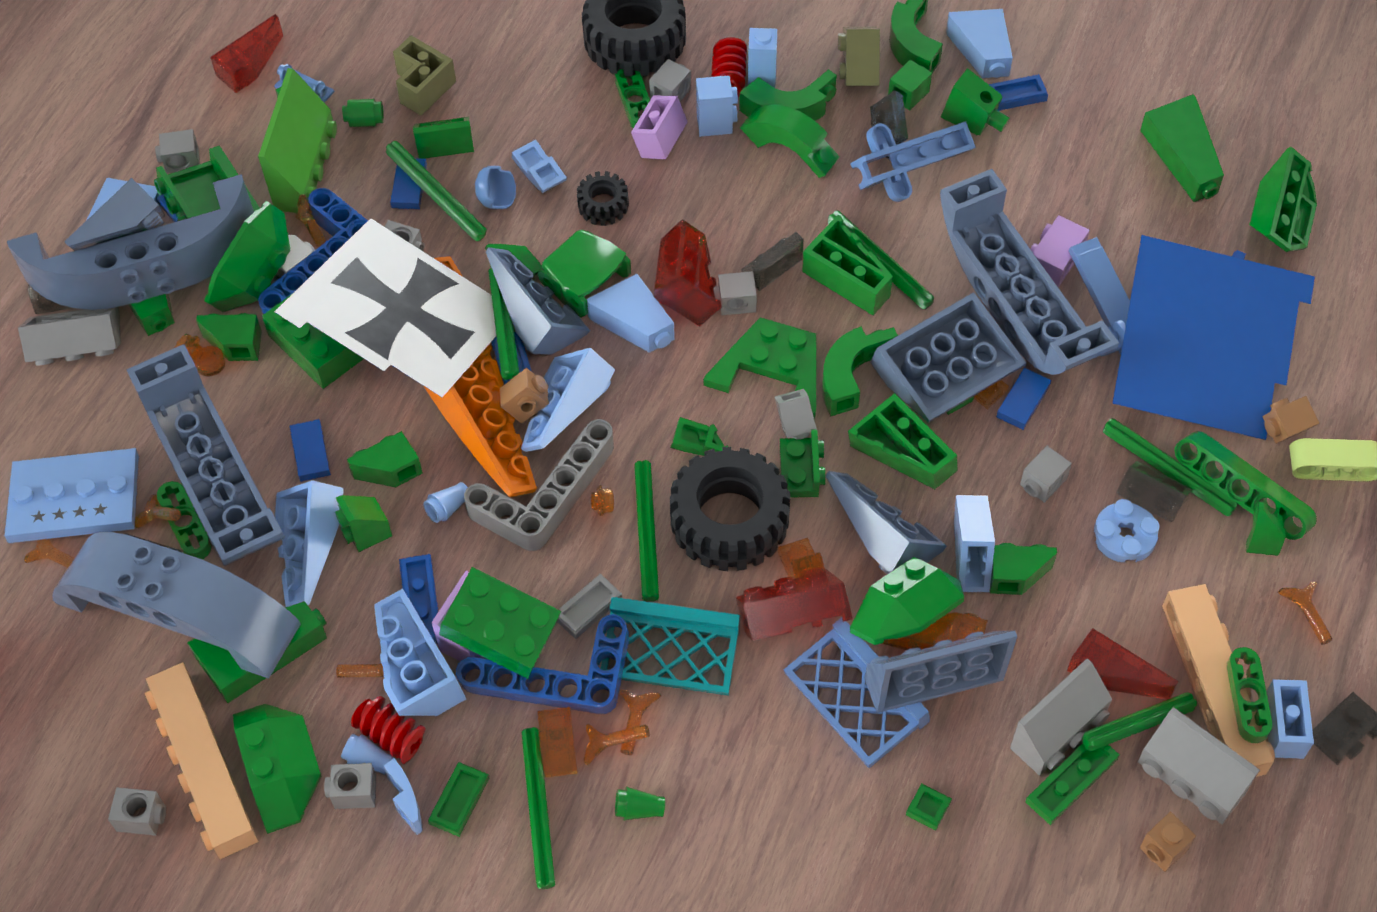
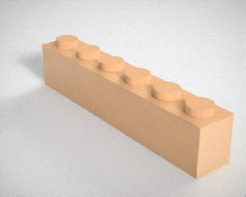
[1162,584,1275,777]
[145,662,258,859]

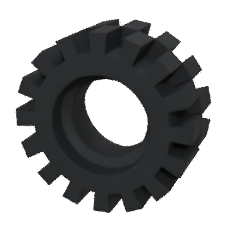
[577,171,629,226]

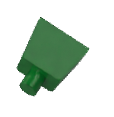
[941,68,1010,135]

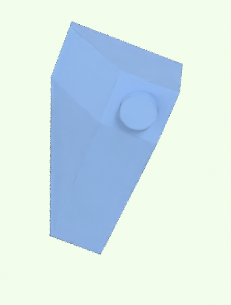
[374,589,466,716]

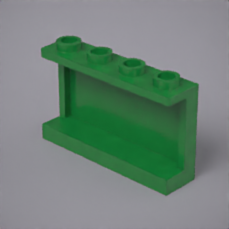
[154,145,260,221]

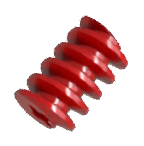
[711,37,747,97]
[351,696,426,764]

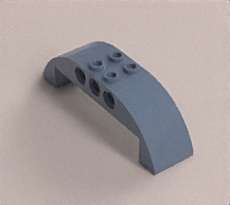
[940,169,1119,375]
[7,174,254,310]
[126,344,284,566]
[52,532,301,679]

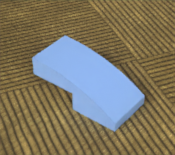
[512,139,567,193]
[383,758,423,835]

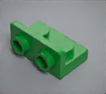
[780,429,825,498]

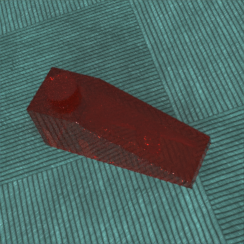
[210,14,283,93]
[1067,628,1179,700]

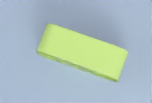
[1289,438,1377,481]

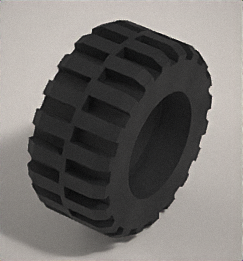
[582,0,686,77]
[670,447,790,571]

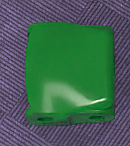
[538,230,631,318]

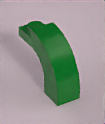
[889,0,943,73]
[739,69,837,121]
[740,104,840,178]
[822,326,898,417]

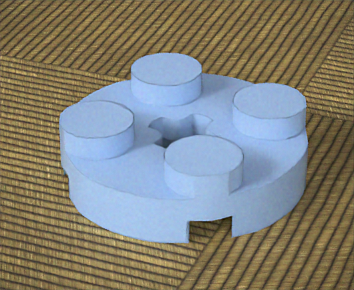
[1094,499,1159,563]

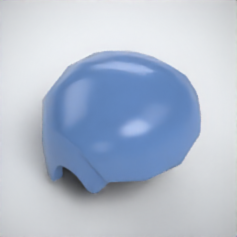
[474,166,516,209]

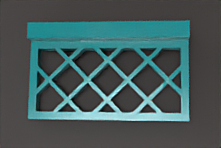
[600,597,741,696]

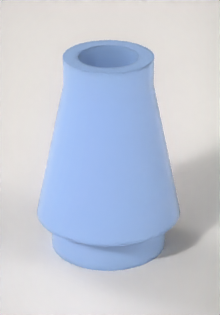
[423,482,468,523]
[341,734,394,775]

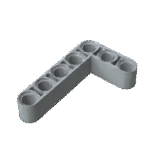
[464,419,614,551]

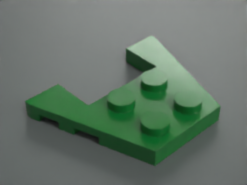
[703,317,816,419]

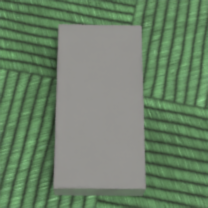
[557,574,622,639]

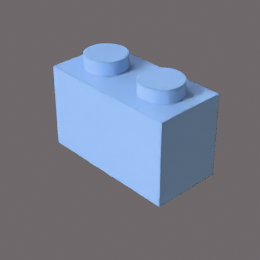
[696,76,738,137]
[1266,679,1314,759]

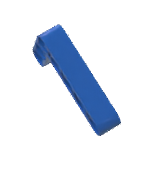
[258,188,368,314]
[456,614,629,714]

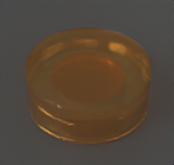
[193,346,225,377]

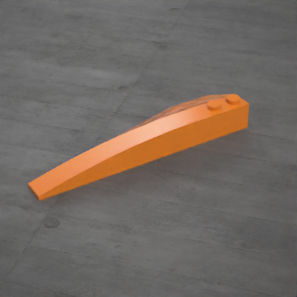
[424,256,537,497]

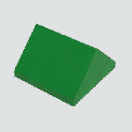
[413,116,474,159]

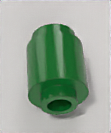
[342,98,384,128]

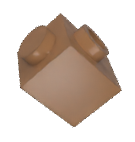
[500,368,549,424]
[1262,396,1320,444]
[1140,811,1196,872]

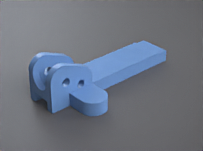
[850,121,976,202]
[1068,237,1130,356]

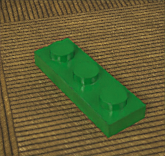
[1025,744,1120,826]

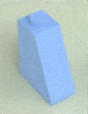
[946,9,1013,78]
[748,28,777,88]
[586,274,675,353]
[954,495,995,592]

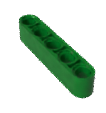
[1174,431,1317,540]

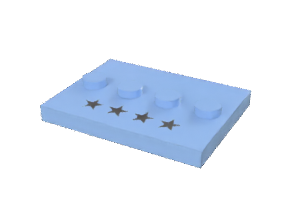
[4,448,139,543]

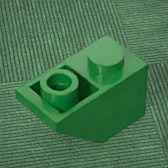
[196,313,262,361]
[347,431,423,488]
[335,495,392,553]
[990,543,1057,595]

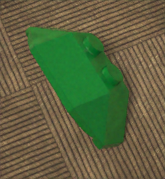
[1249,147,1317,252]
[204,201,291,312]
[850,557,964,645]
[233,704,322,834]

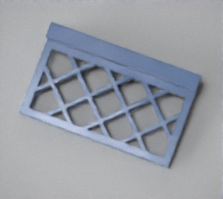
[783,617,930,768]

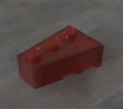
[653,219,722,327]
[736,567,853,641]

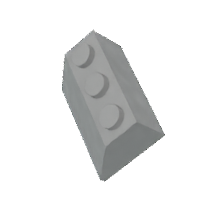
[18,307,121,365]
[1010,658,1112,776]
[1138,707,1260,824]

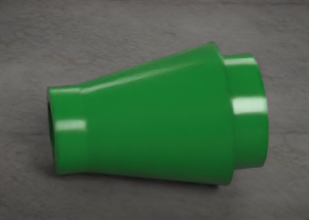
[615,786,665,821]

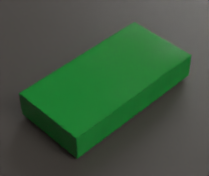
[428,762,490,837]

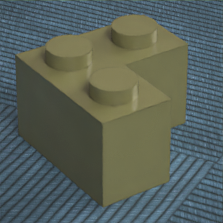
[838,27,880,86]
[393,35,456,116]

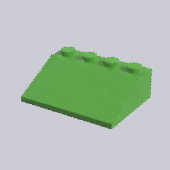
[258,68,337,215]

